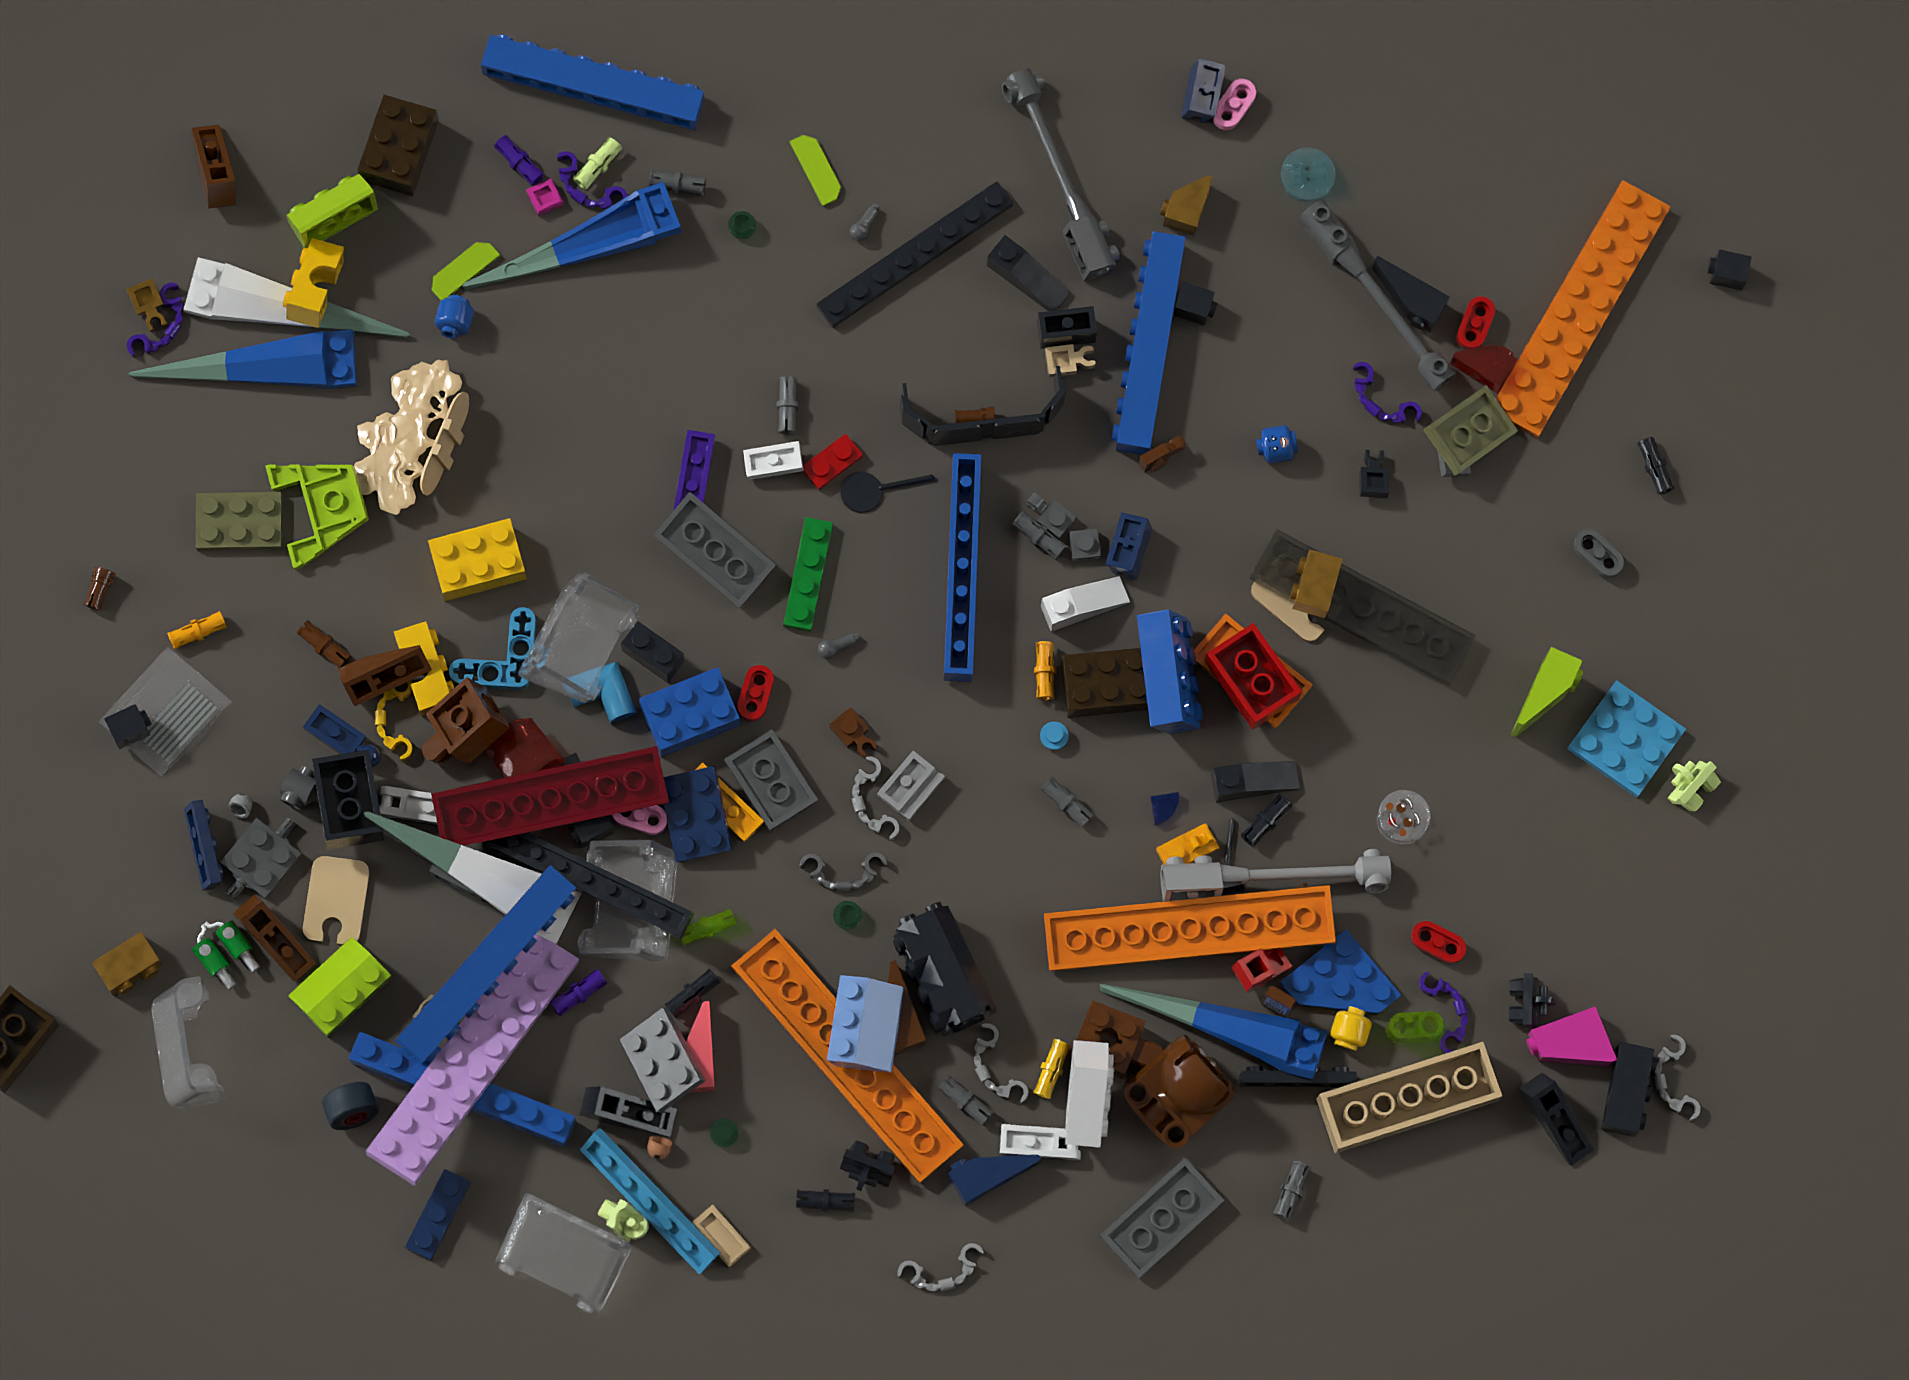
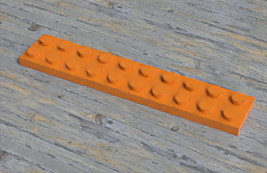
[1496,180,1671,439]
[1044,885,1336,972]
[731,929,964,1184]

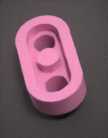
[1213,79,1256,130]
[612,805,667,835]

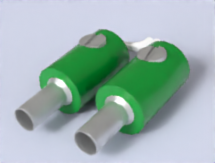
[192,920,260,990]

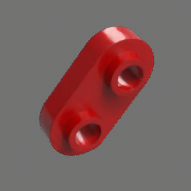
[1457,296,1495,351]
[737,665,774,722]
[1411,921,1466,964]

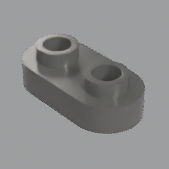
[1574,529,1624,578]

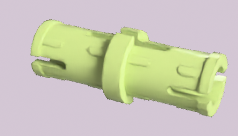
[573,137,622,190]

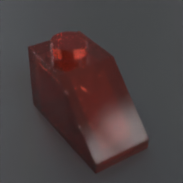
[1450,344,1518,394]

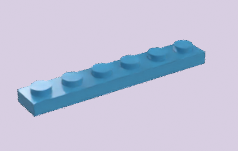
[580,1128,720,1275]

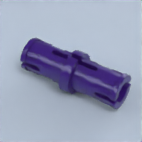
[494,135,544,186]
[550,969,607,1017]

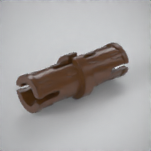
[297,620,352,668]

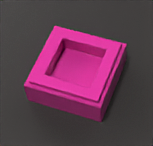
[526,179,563,217]

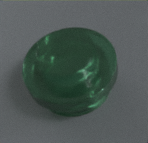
[728,211,756,239]
[833,901,862,930]
[710,1118,739,1148]

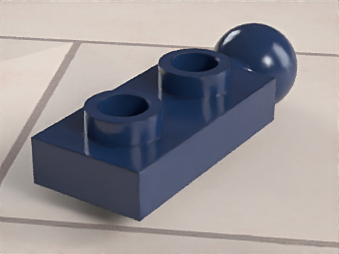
[303,704,381,767]

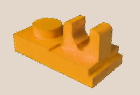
[1156,824,1220,864]

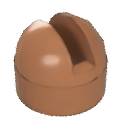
[647,1136,672,1160]

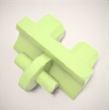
[1667,761,1721,811]
[598,1199,648,1242]

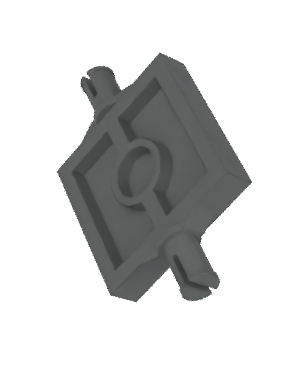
[220,817,302,900]

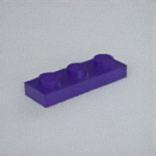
[673,430,715,511]

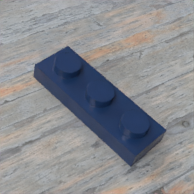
[184,800,223,891]
[405,1169,471,1261]

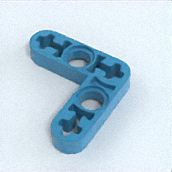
[449,607,536,690]

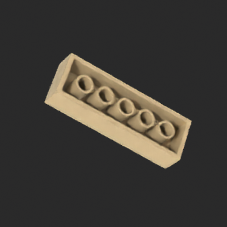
[1316,1042,1502,1154]

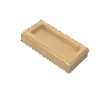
[692,1204,751,1268]

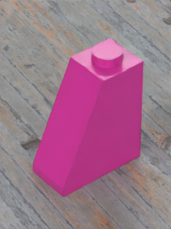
[1526,1006,1617,1066]

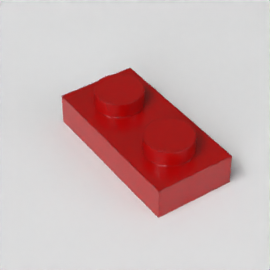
[803,433,863,491]

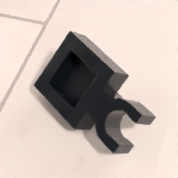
[1359,449,1389,498]

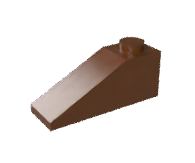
[192,124,236,209]
[338,645,432,707]
[233,895,316,982]
[888,960,926,1056]

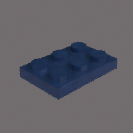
[664,766,733,862]

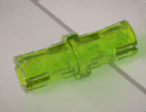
[680,908,737,946]

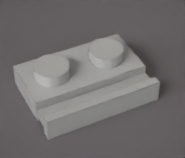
[877,751,945,821]

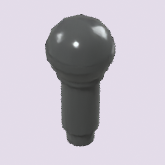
[849,203,880,241]
[817,633,859,659]

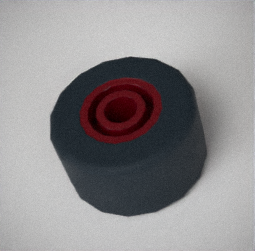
[322,1082,379,1130]

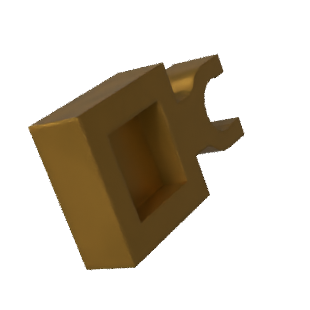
[126,278,167,332]

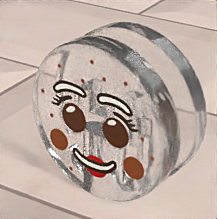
[1376,790,1431,845]

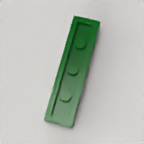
[783,517,833,632]

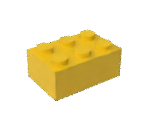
[428,518,527,601]

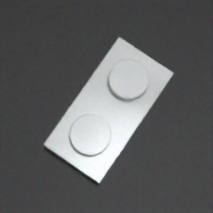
[743,441,804,480]

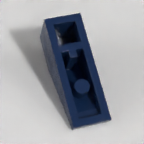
[948,1154,1041,1206]

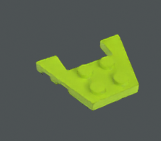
[265,464,369,570]

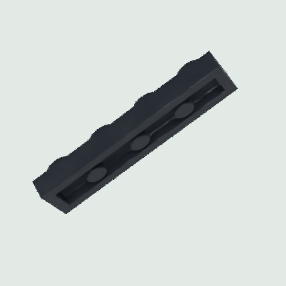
[1239,1066,1357,1087]

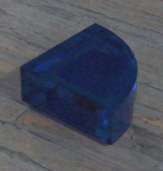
[1150,792,1179,826]

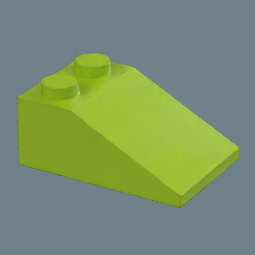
[1511,647,1584,737]

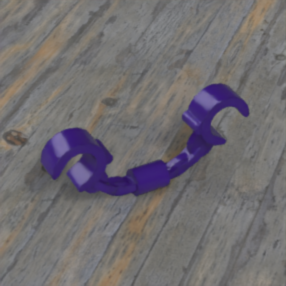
[557,151,627,209]
[127,282,184,358]
[1353,362,1422,424]
[1419,971,1468,1054]

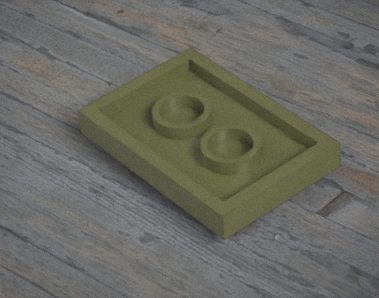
[1423,386,1518,476]
[196,492,282,551]

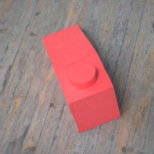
[686,1001,715,1093]

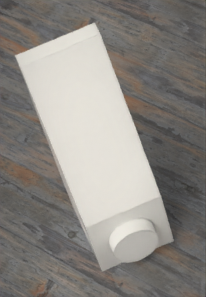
[1041,576,1130,632]

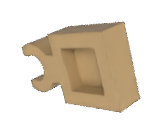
[1045,344,1096,377]

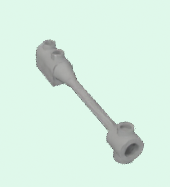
[1160,849,1391,902]

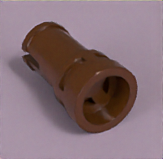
[955,406,995,423]
[83,566,116,611]

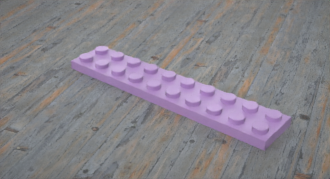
[366,934,579,1186]

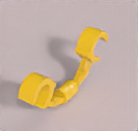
[375,680,413,762]

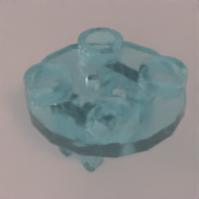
[1280,147,1336,201]

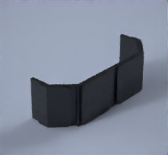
[900,366,1066,446]

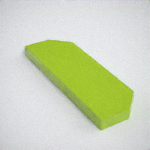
[790,135,841,207]
[432,242,500,301]

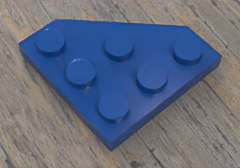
[1280,929,1401,1015]

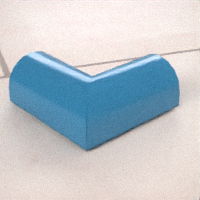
[564,661,637,724]

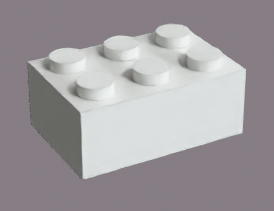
[1065,1040,1114,1147]

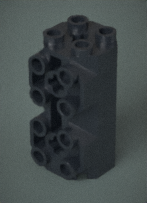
[893,902,997,1036]

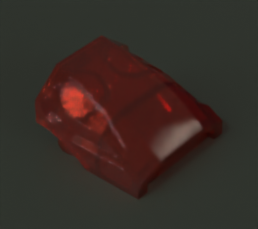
[486,718,564,777]

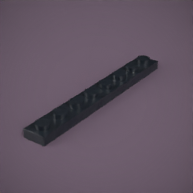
[816,181,1014,328]
[481,833,694,940]

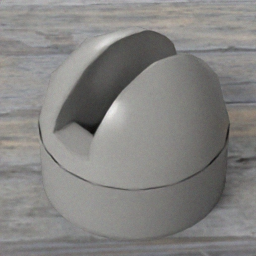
[227,793,253,819]

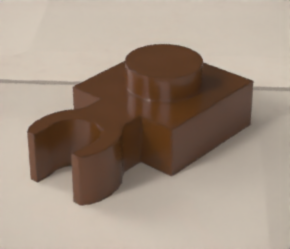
[1139,435,1186,473]
[829,707,877,759]

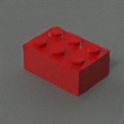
[1204,623,1302,730]

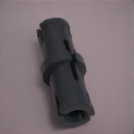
[1637,437,1675,495]
[1241,794,1292,847]
[664,968,721,1018]
[796,1189,855,1212]

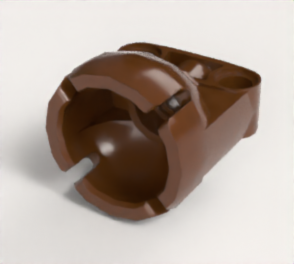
[1124,1035,1236,1148]

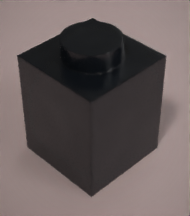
[1707,249,1752,291]
[1173,282,1218,326]
[104,704,152,750]

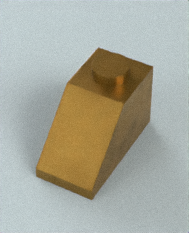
[1160,175,1213,235]

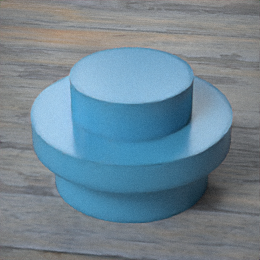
[1040,722,1068,750]

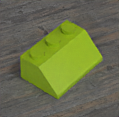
[287,174,378,248]
[288,937,391,1038]

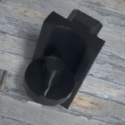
[1509,973,1556,1029]
[840,1140,895,1191]

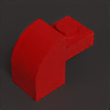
[1232,948,1292,993]

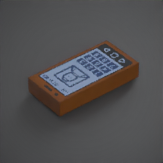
[1261,985,1296,1018]

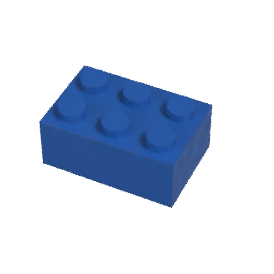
[639,667,740,757]

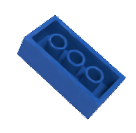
[1137,609,1203,734]

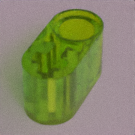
[1386,1011,1444,1043]

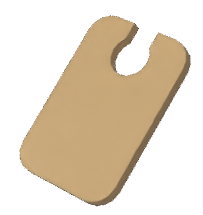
[1251,555,1343,642]
[303,856,370,945]

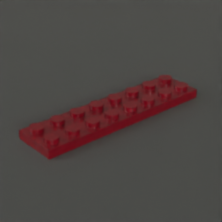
[431,746,669,846]

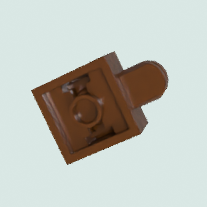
[422,677,510,765]
[1070,1000,1162,1079]

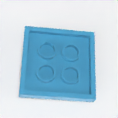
[1567,680,1686,798]

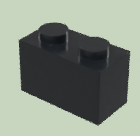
[1037,306,1097,349]
[621,621,684,683]

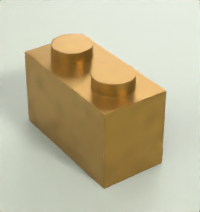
[1290,549,1342,618]
[92,932,162,996]

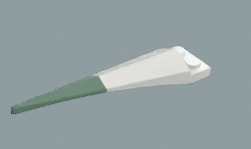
[184,257,410,338]
[364,812,581,944]

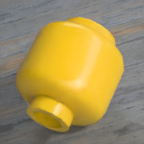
[1330,1006,1372,1051]

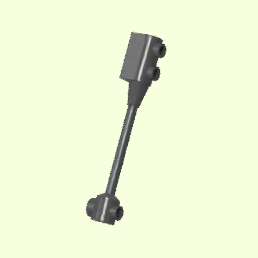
[1002,68,1120,282]
[1299,200,1456,391]
[280,766,483,902]

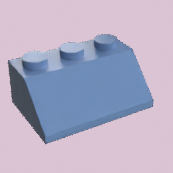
[827,975,905,1073]

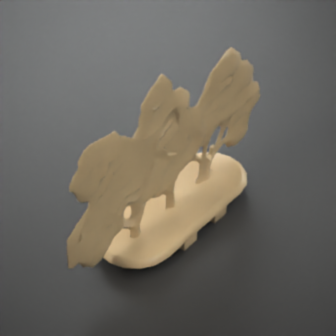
[354,360,469,515]

